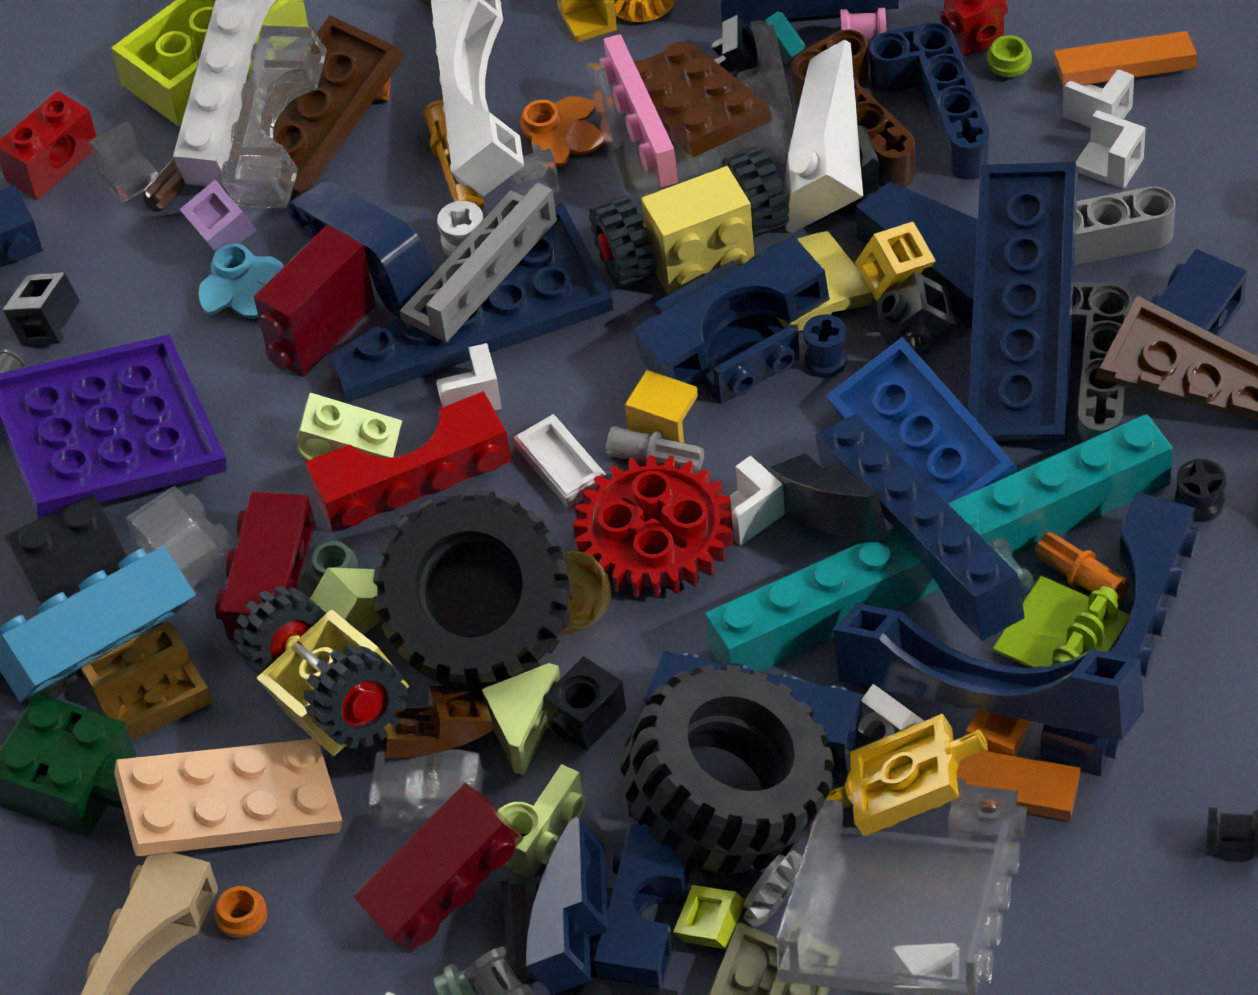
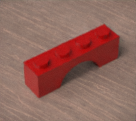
[305,391,511,532]

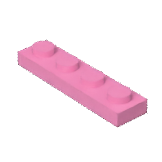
[599,34,678,188]

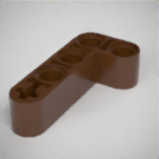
[791,29,916,187]

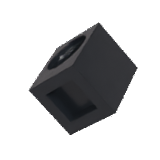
[544,656,626,751]

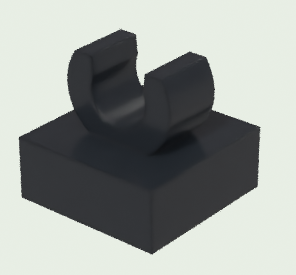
[711,15,762,80]

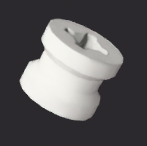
[437,201,484,256]

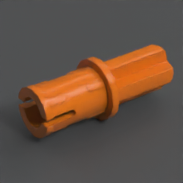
[1034,532,1130,603]

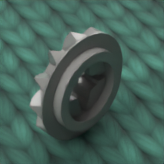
[743,850,805,927]

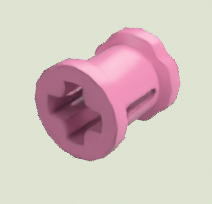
[840,7,886,44]

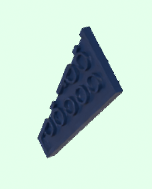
[330,202,614,402]

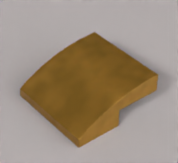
[81,621,213,741]

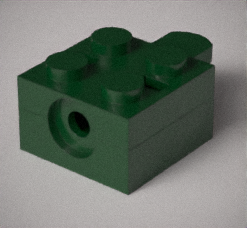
[0,692,137,837]

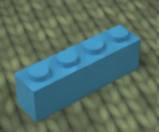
[0,545,196,702]

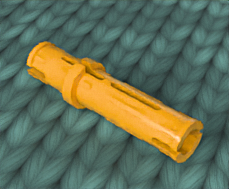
[423,100,485,211]

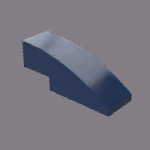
[526,817,608,995]

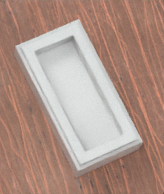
[513,414,607,509]

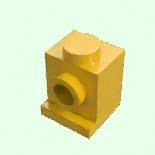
[855,222,935,301]

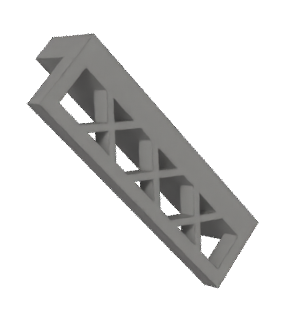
[400,182,557,343]

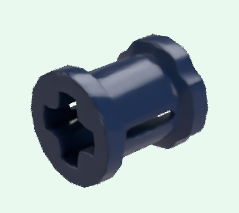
[803,314,847,378]

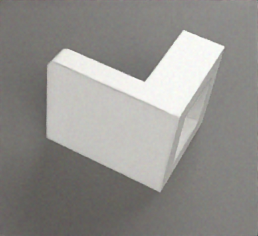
[1062,69,1134,128]
[1076,110,1146,189]
[436,343,502,410]
[730,456,785,546]

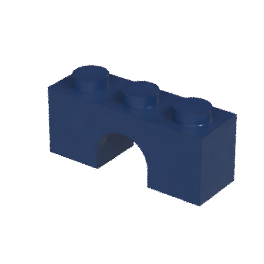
[590,824,696,989]

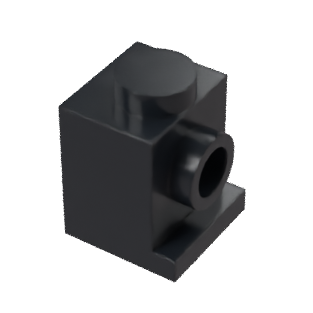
[3,272,80,346]

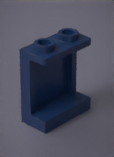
[655,260,800,404]

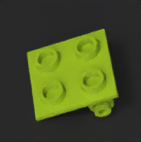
[993,576,1131,668]

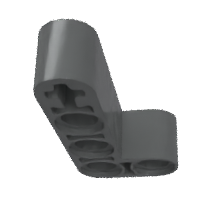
[1071,281,1132,445]

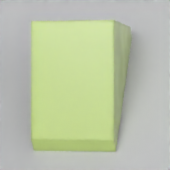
[310,567,382,634]
[482,663,560,775]

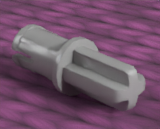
[606,426,704,473]

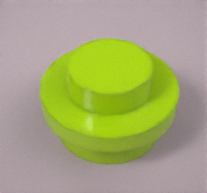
[987,35,1032,77]

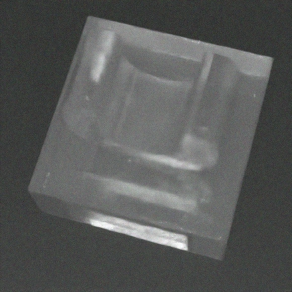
[509,144,560,196]

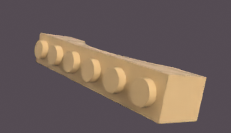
[81,852,218,995]

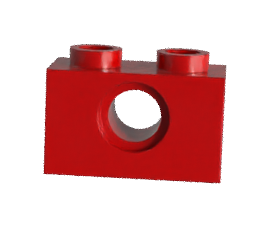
[0,91,99,200]

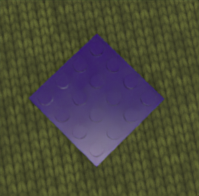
[0,334,227,517]

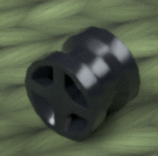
[1175,459,1227,522]

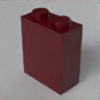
[253,224,376,377]

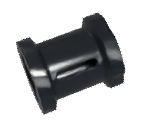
[1207,807,1258,858]

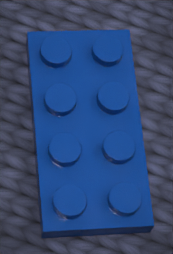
[826,337,1019,503]

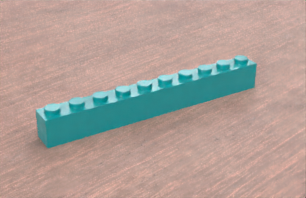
[706,414,1173,671]

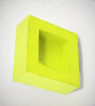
[673,885,745,949]

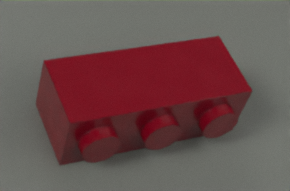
[215,491,315,640]
[353,782,524,952]

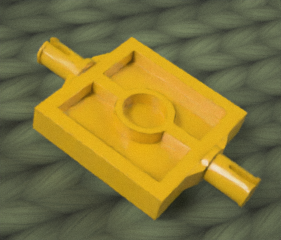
[821,714,988,836]

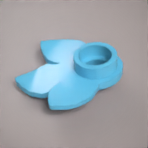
[199,243,284,319]

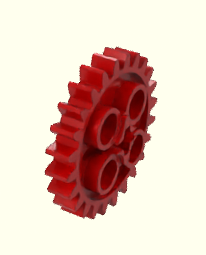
[573,455,733,598]

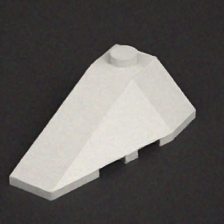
[783,40,863,233]

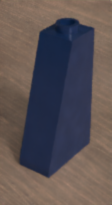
[856,182,977,330]

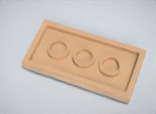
[114,739,343,857]

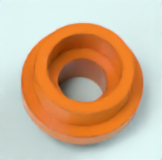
[214,886,268,938]

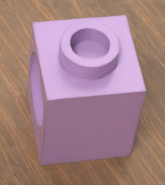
[179,180,256,252]

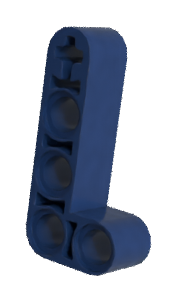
[869,22,990,179]
[287,178,434,318]

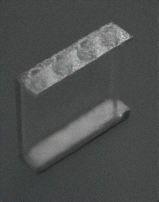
[776,800,1020,995]

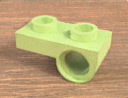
[296,393,402,460]
[498,764,585,878]

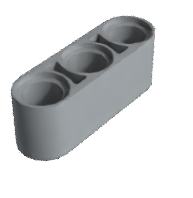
[1074,186,1176,266]

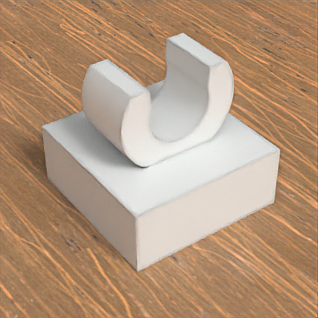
[858,684,924,738]

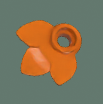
[519,96,605,166]

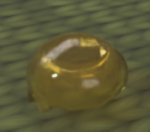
[562,550,611,631]

